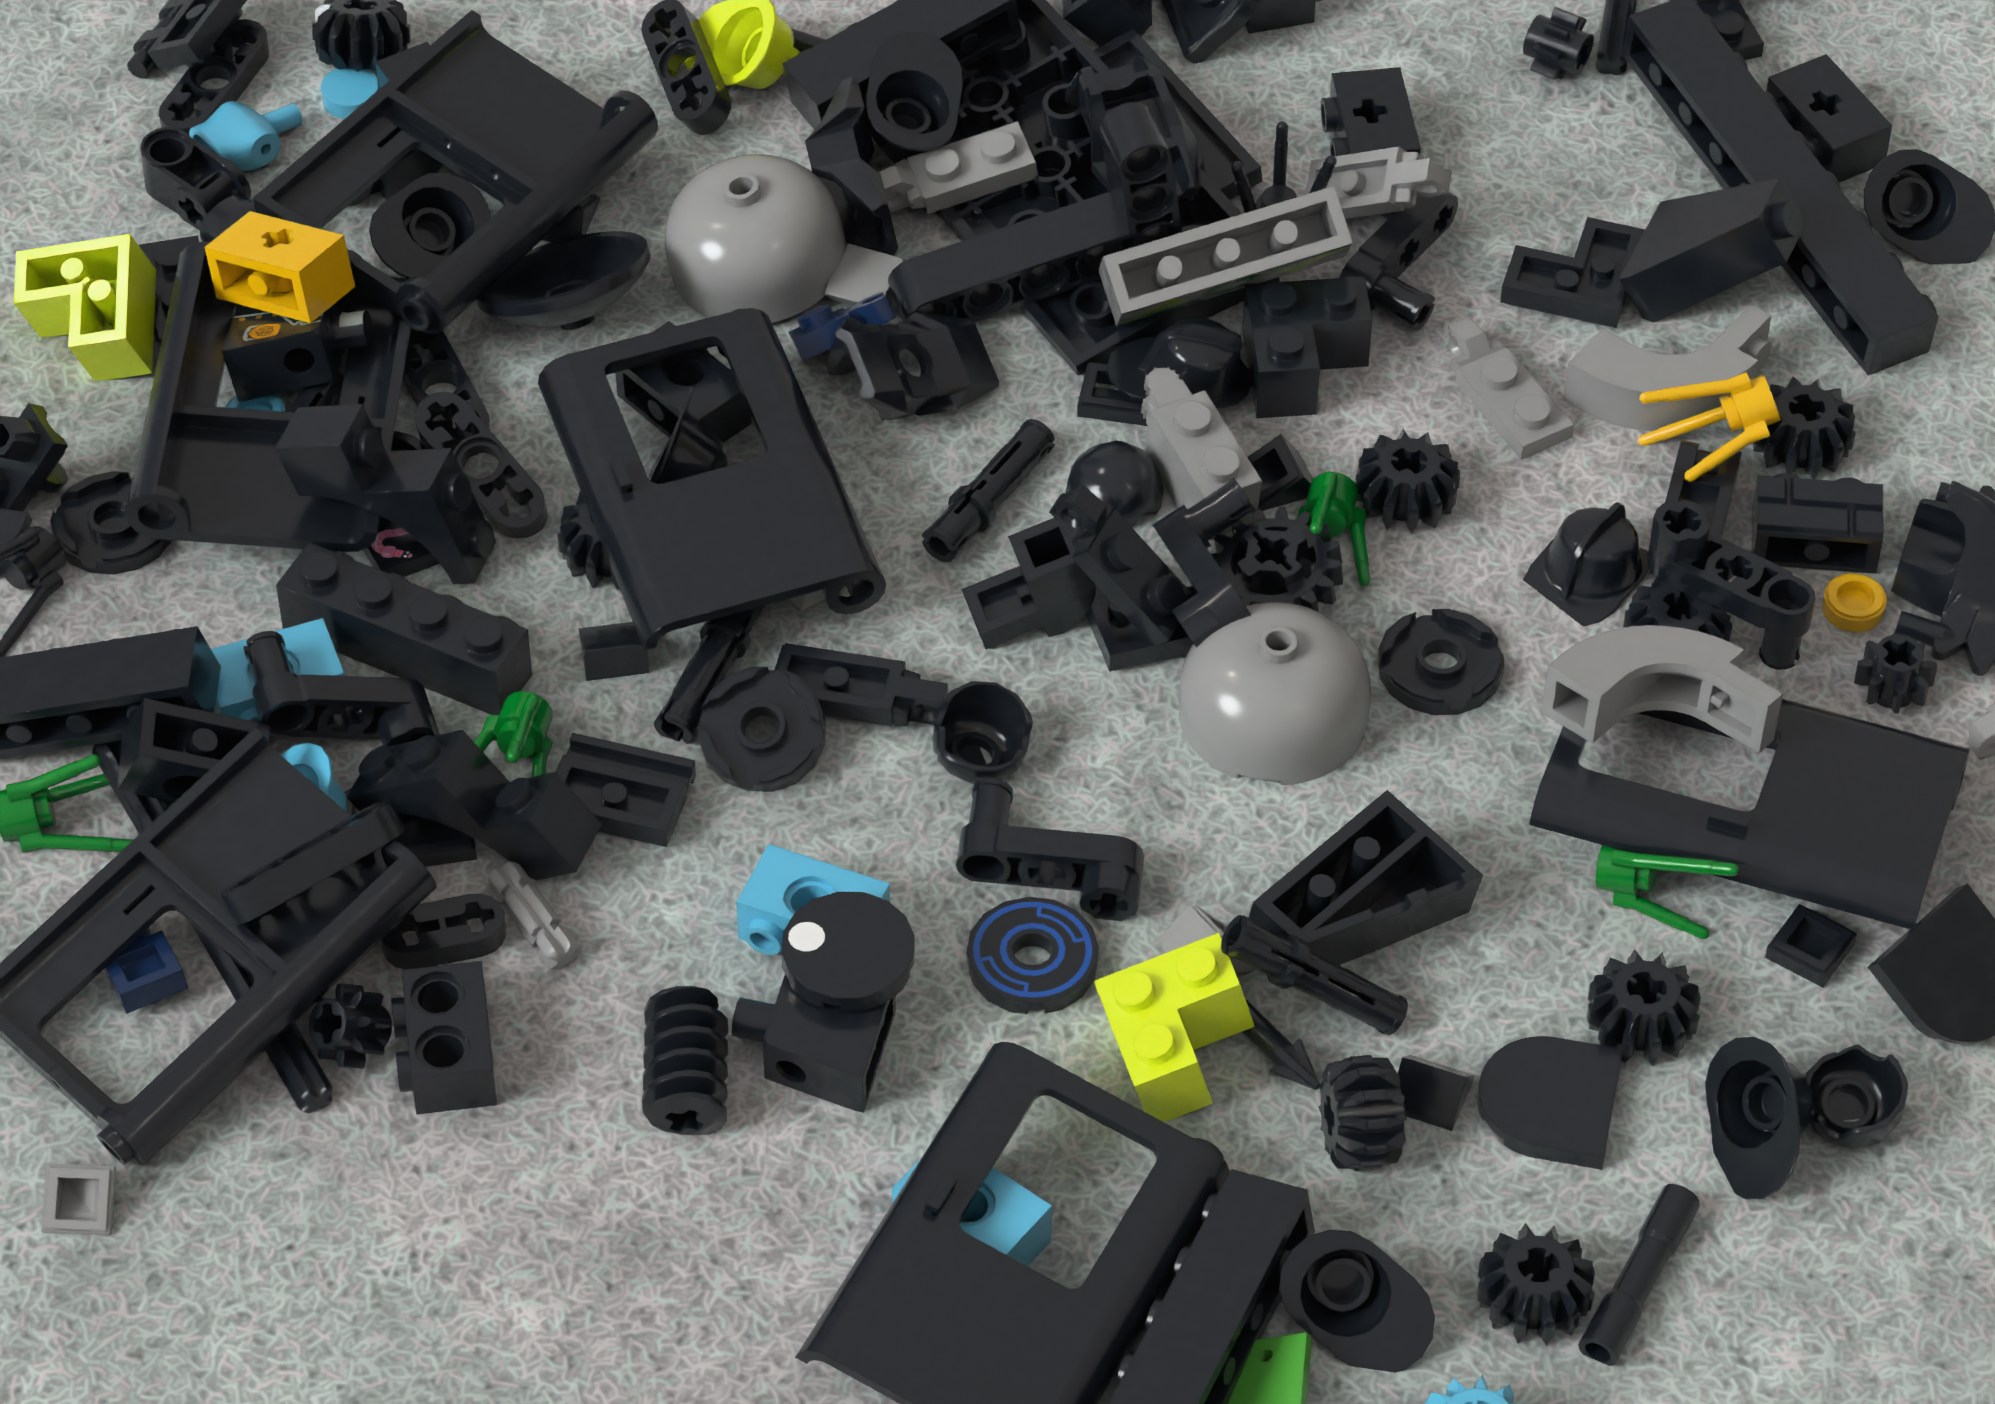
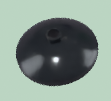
[476,231,651,330]

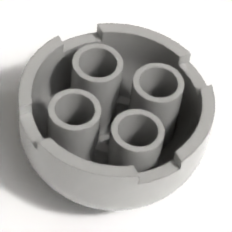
[665,154,847,323]
[1179,602,1371,785]

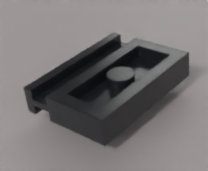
[556,733,696,847]

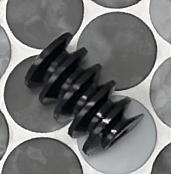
[642,986,729,1135]

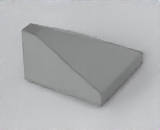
[42,1163,116,1235]

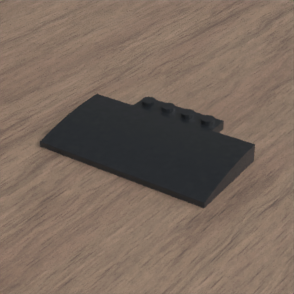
[871,0,1280,375]

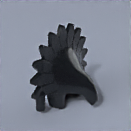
[1891,481,1995,676]

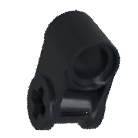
[140,127,251,230]

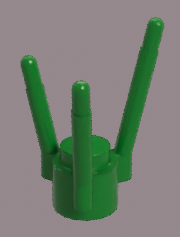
[1297,471,1370,586]
[474,691,553,777]
[0,755,133,852]
[1596,845,1739,939]

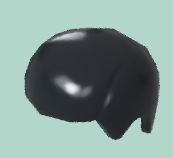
[1066,440,1164,528]
[932,681,1033,784]
[1805,1044,1909,1149]

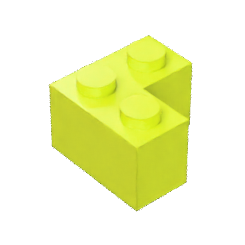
[14,234,156,381]
[1094,933,1255,1122]

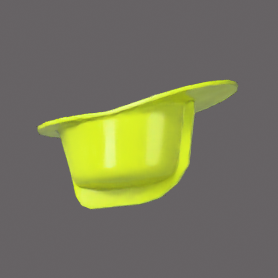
[684,0,800,89]

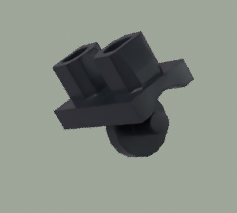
[0,403,68,511]

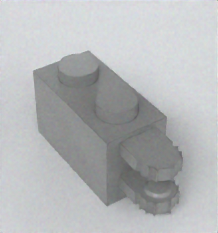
[1141,367,1262,538]

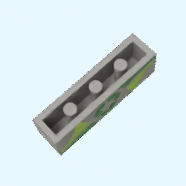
[1099,186,1353,326]

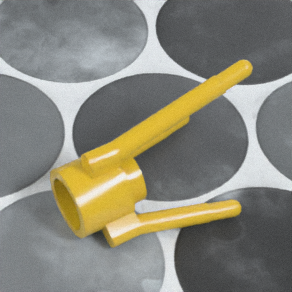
[1638,372,1781,482]

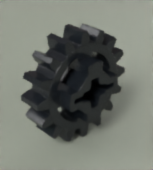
[1211,507,1344,612]

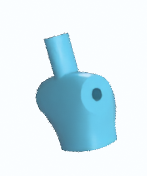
[189,101,302,172]

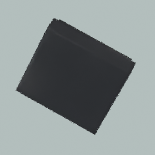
[1398,1055,1474,1131]

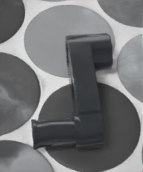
[1339,192,1458,331]
[1153,477,1256,648]
[1647,500,1816,670]
[243,631,440,746]
[956,778,1145,921]

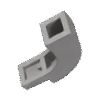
[1564,304,1772,431]
[1540,625,1783,753]

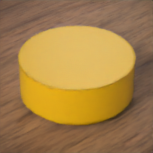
[1822,574,1887,632]

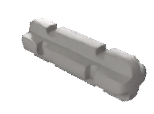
[489,861,579,970]

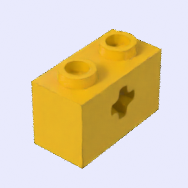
[204,211,355,323]

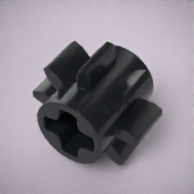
[1523,7,1594,80]
[1854,633,1937,714]
[309,983,392,1069]

